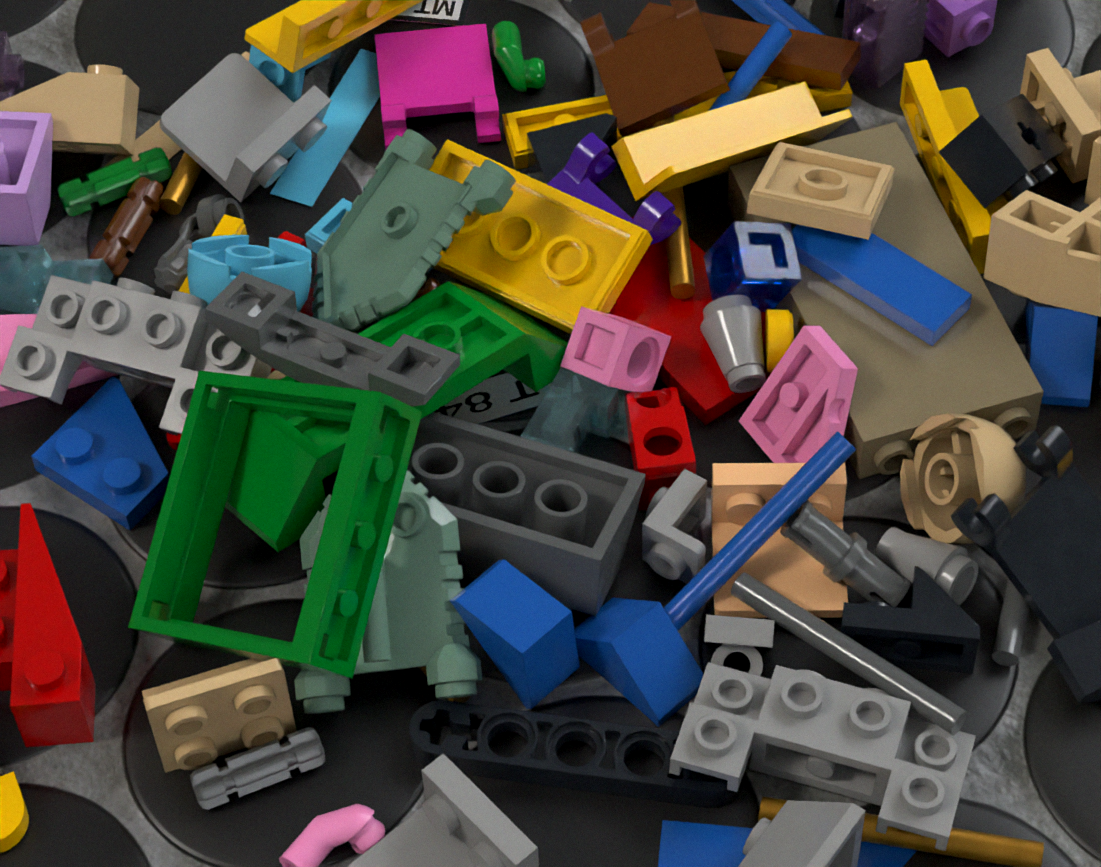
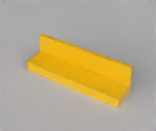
[244,0,423,73]
[900,60,1008,274]
[611,81,853,201]

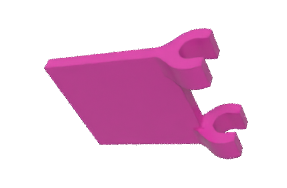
[374,24,501,149]

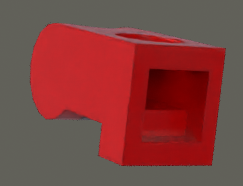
[625,387,696,511]

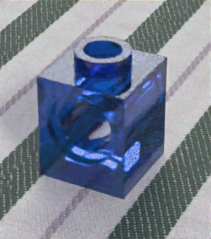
[703,221,802,313]

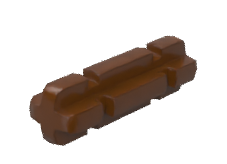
[90,177,163,279]

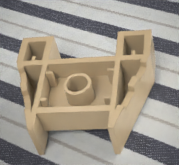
[984,136,1101,317]

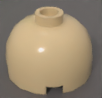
[900,413,1026,545]

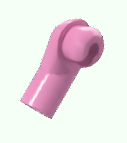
[279,804,385,867]

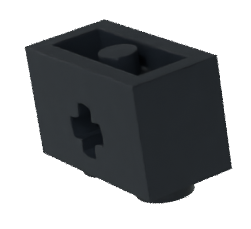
[939,93,1068,208]

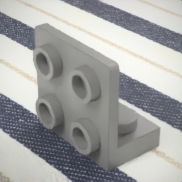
[347,754,539,867]

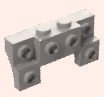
[0,275,272,436]
[669,662,976,851]

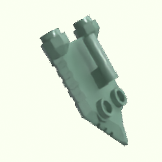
[312,129,516,332]
[294,470,482,714]

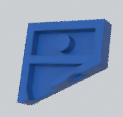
[31,376,170,531]

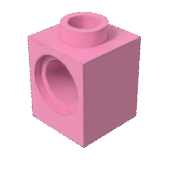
[560,306,671,392]

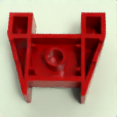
[0,503,96,748]

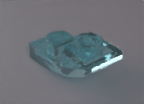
[0,245,114,314]

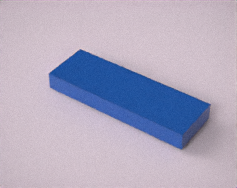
[782,224,972,346]

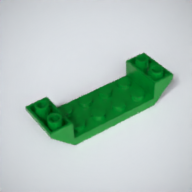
[225,281,571,552]

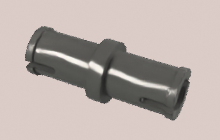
[780,500,910,607]

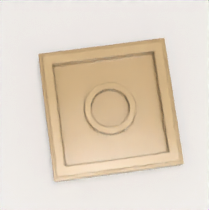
[747,142,895,240]

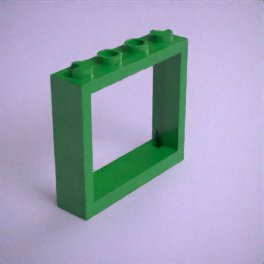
[128,370,422,679]

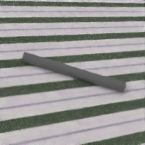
[731,572,968,735]

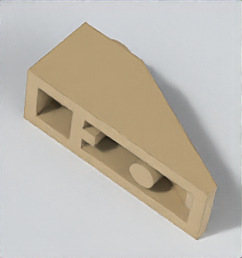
[0,65,139,156]

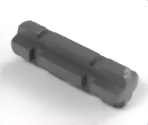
[190,727,325,810]

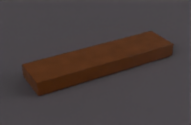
[626,2,861,91]

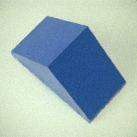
[1025,298,1098,407]
[450,559,580,709]
[574,597,704,727]

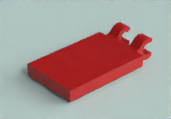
[609,216,771,425]

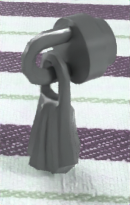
[154,194,244,296]

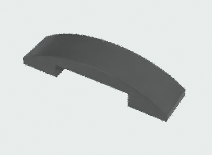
[205,272,460,407]

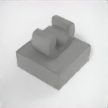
[704,614,775,676]

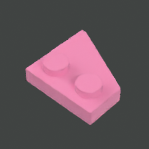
[739,326,858,463]

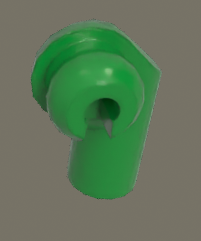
[492,21,546,93]

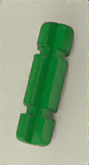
[57,147,172,217]

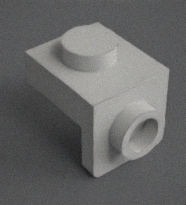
[642,469,707,584]

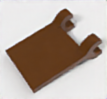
[580,0,730,138]

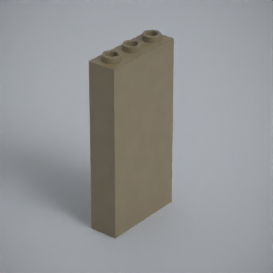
[727,122,1044,479]

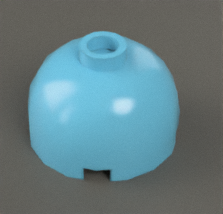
[187,235,312,312]

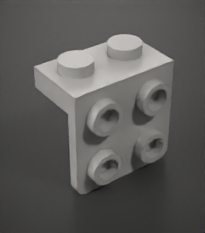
[160,53,332,202]

